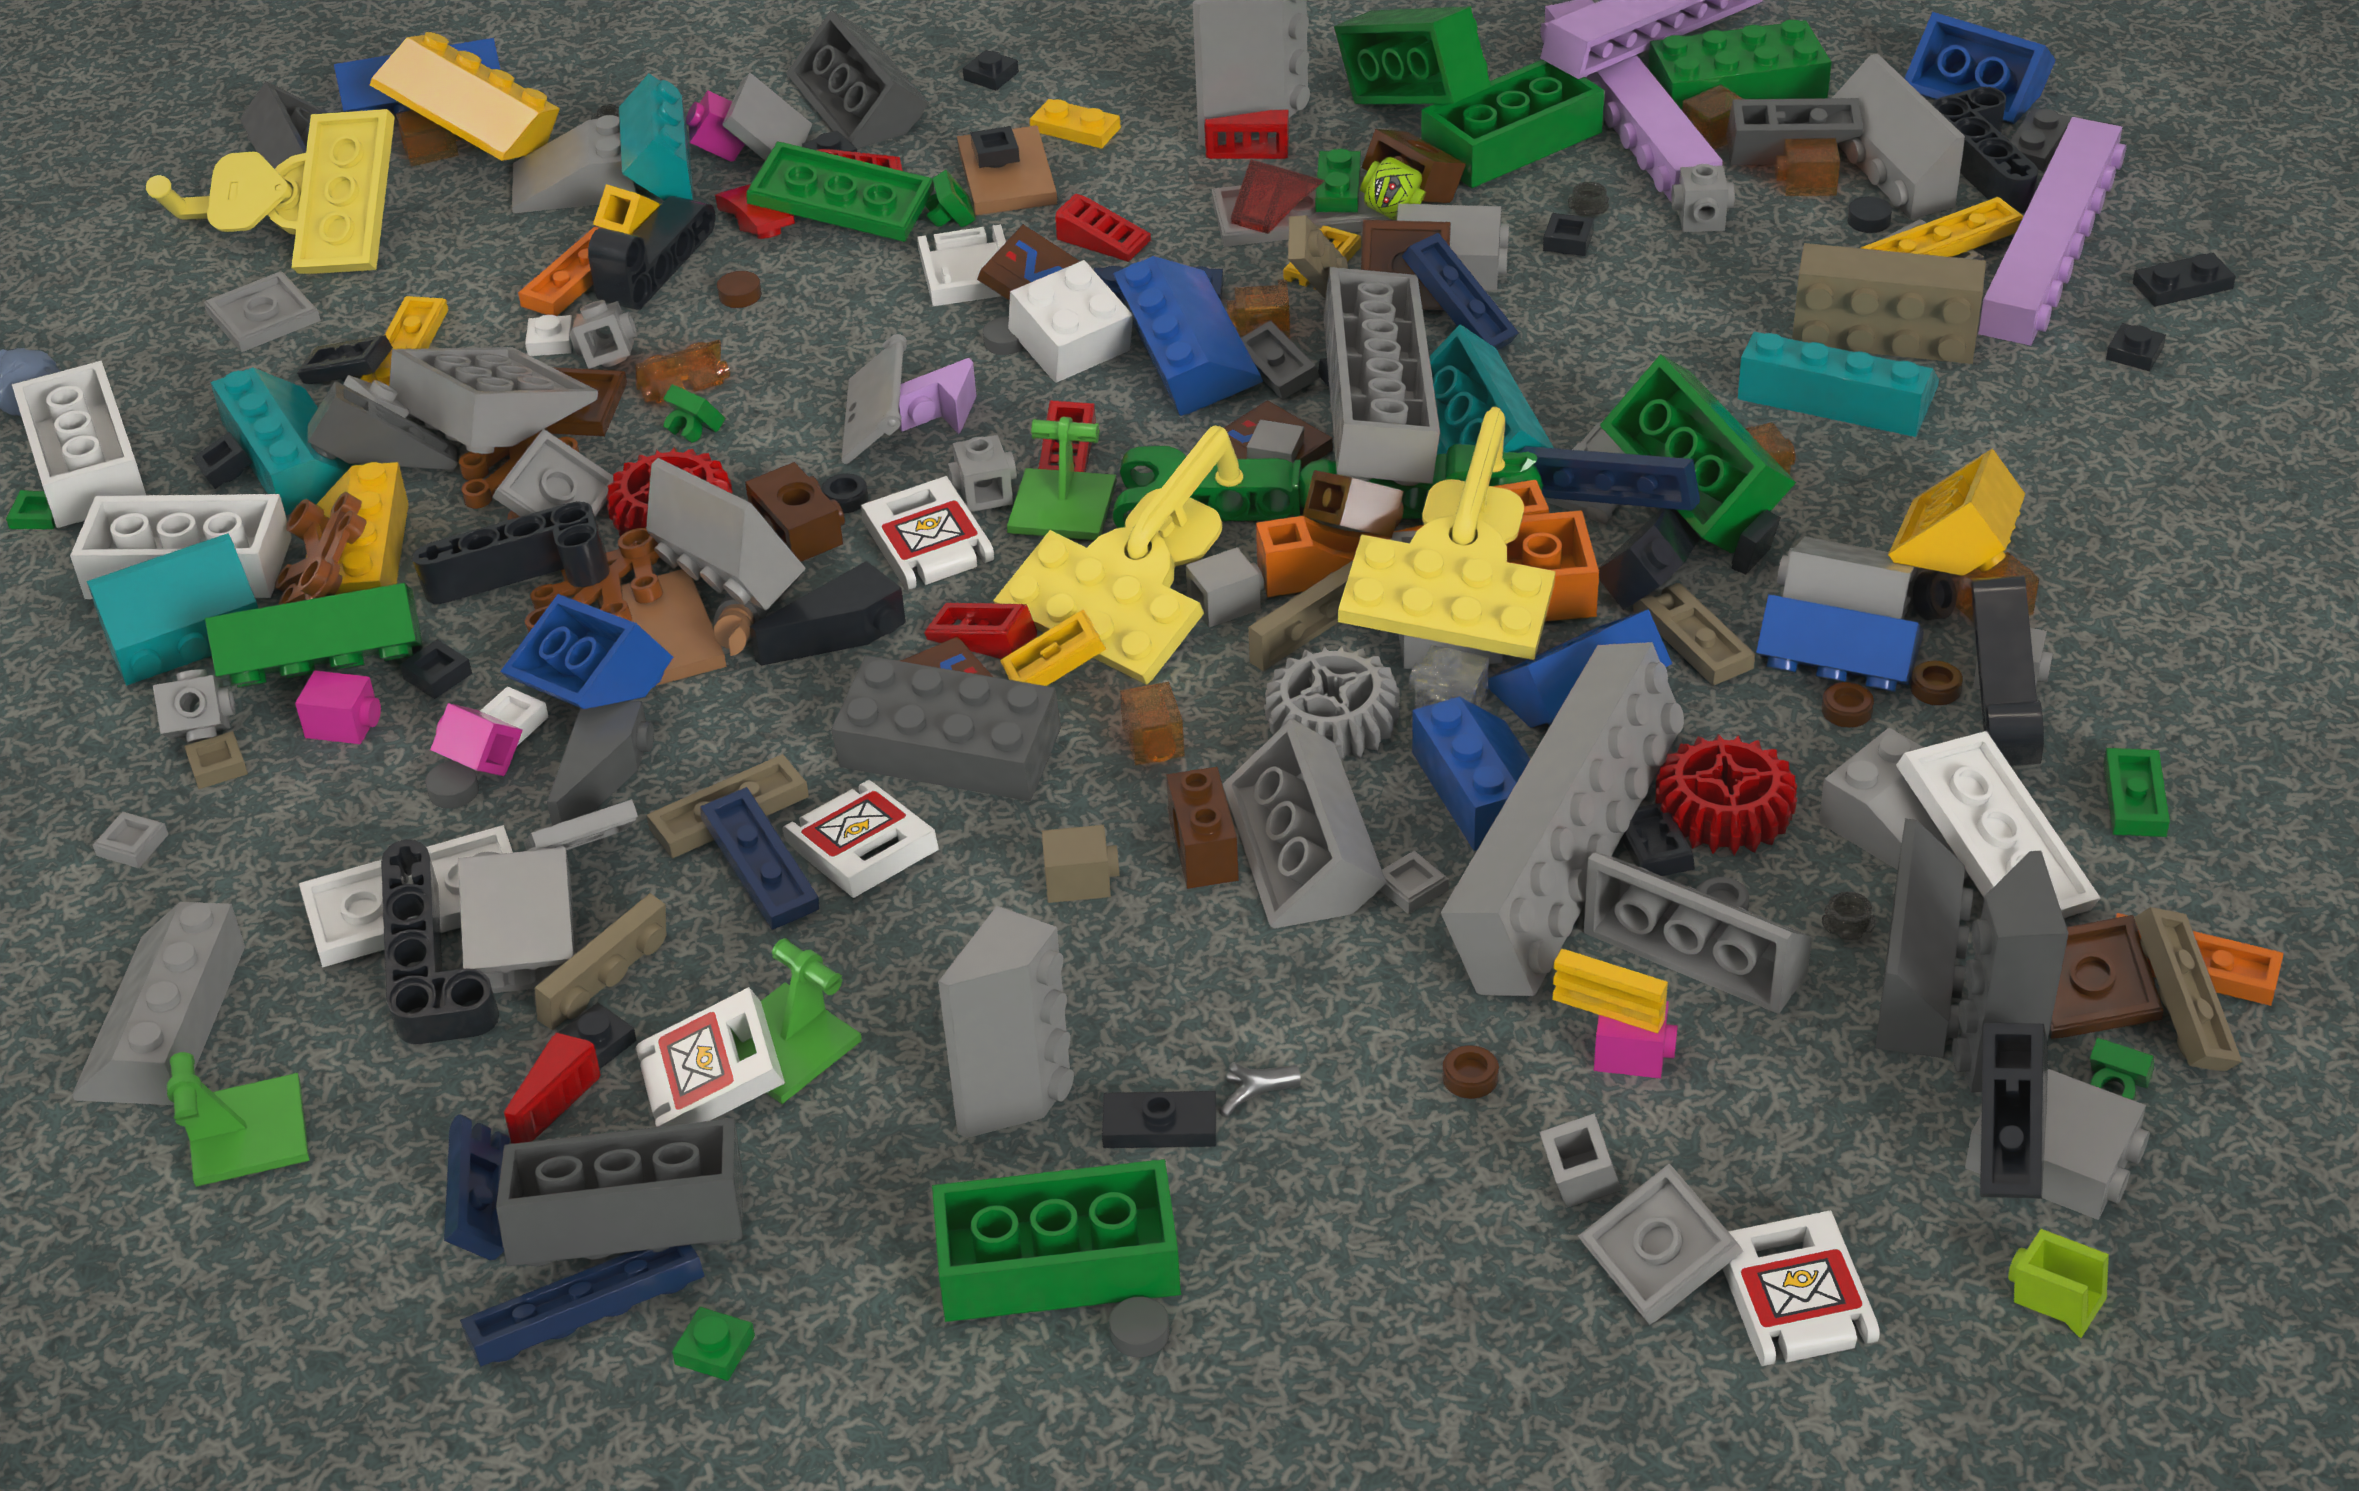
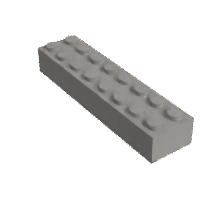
[1323,267,1440,486]
[1441,642,1684,996]

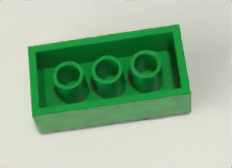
[1334,6,1491,104]
[1648,20,1832,121]
[1421,60,1604,188]
[1600,354,1796,553]
[205,583,423,688]
[932,1159,1181,1322]

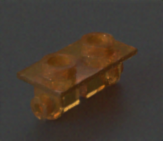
[635,339,730,404]

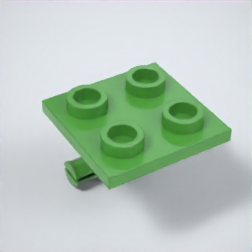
[1007,417,1117,540]
[731,938,862,1104]
[167,1052,310,1187]

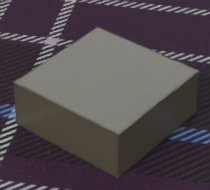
[184,731,248,789]

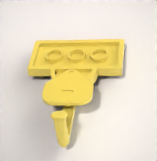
[146,109,395,274]
[1338,407,1556,660]
[993,425,1243,685]

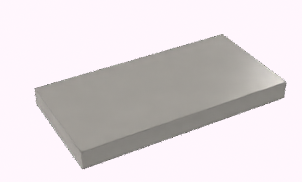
[1211,172,1391,247]

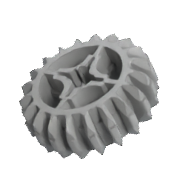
[1264,645,1400,762]

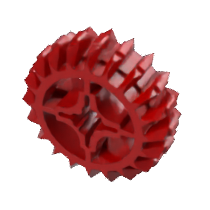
[607,447,733,537]
[1655,734,1797,856]

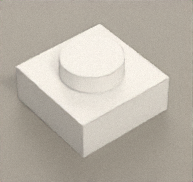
[525,315,573,356]
[480,686,549,746]

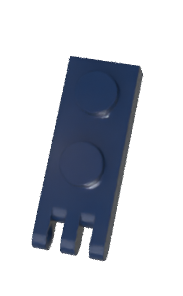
[444,1114,510,1260]

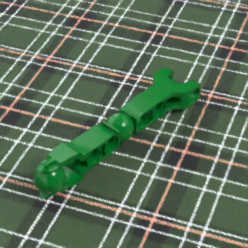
[1113,444,1543,528]

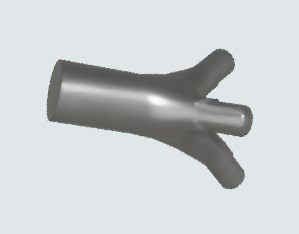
[1219,1062,1301,1117]

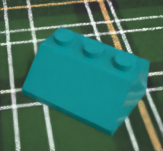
[619,73,694,201]
[87,533,258,686]

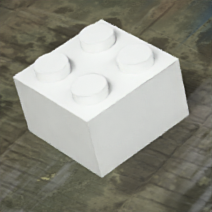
[1008,260,1133,383]

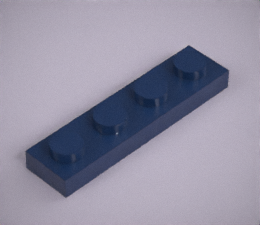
[1519,446,1700,511]
[460,1244,705,1367]

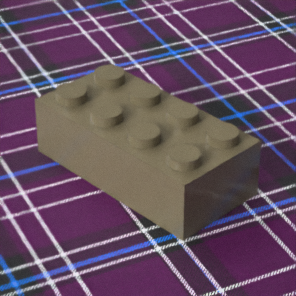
[1792,243,1986,364]

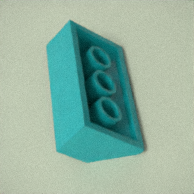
[1429,324,1554,454]
[1738,332,1939,437]
[210,367,357,515]

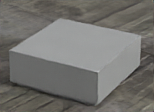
[1247,420,1304,463]
[93,812,169,868]
[1380,851,1449,914]

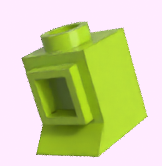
[2008,1229,2109,1338]

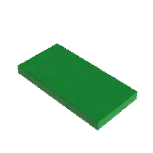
[746,141,934,242]

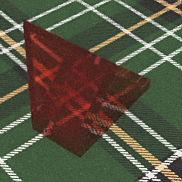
[1231,159,1325,234]

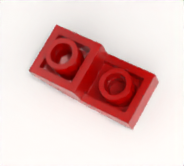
[715,184,795,239]

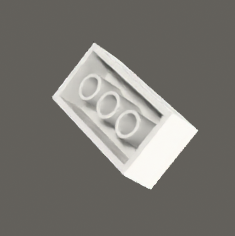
[12,361,146,528]
[70,494,292,599]

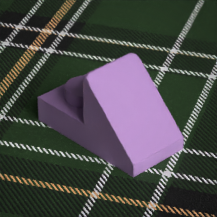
[899,358,976,434]

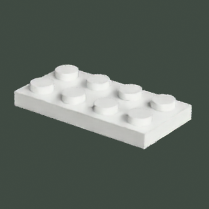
[1896,731,2100,918]
[299,825,513,967]

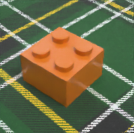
[1506,510,1599,621]

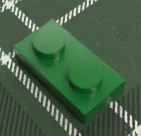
[1315,149,1361,212]
[2103,748,2170,837]

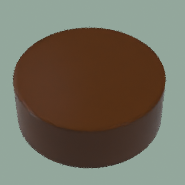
[717,271,762,308]
[1910,660,1963,705]
[1822,682,1874,728]
[1442,1045,1499,1099]

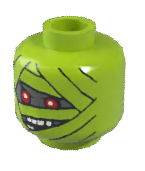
[1360,157,1426,220]

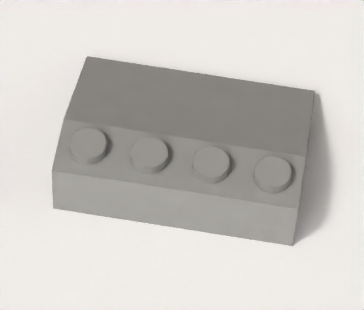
[1193,0,1310,147]
[389,347,598,454]

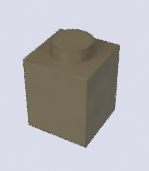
[1041,825,1120,903]

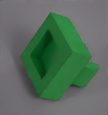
[925,170,976,227]
[663,384,726,443]
[2090,1037,2154,1100]

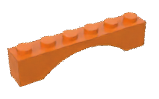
[1256,480,1549,597]

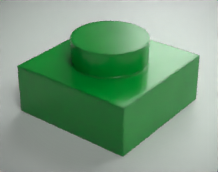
[672,1307,755,1381]

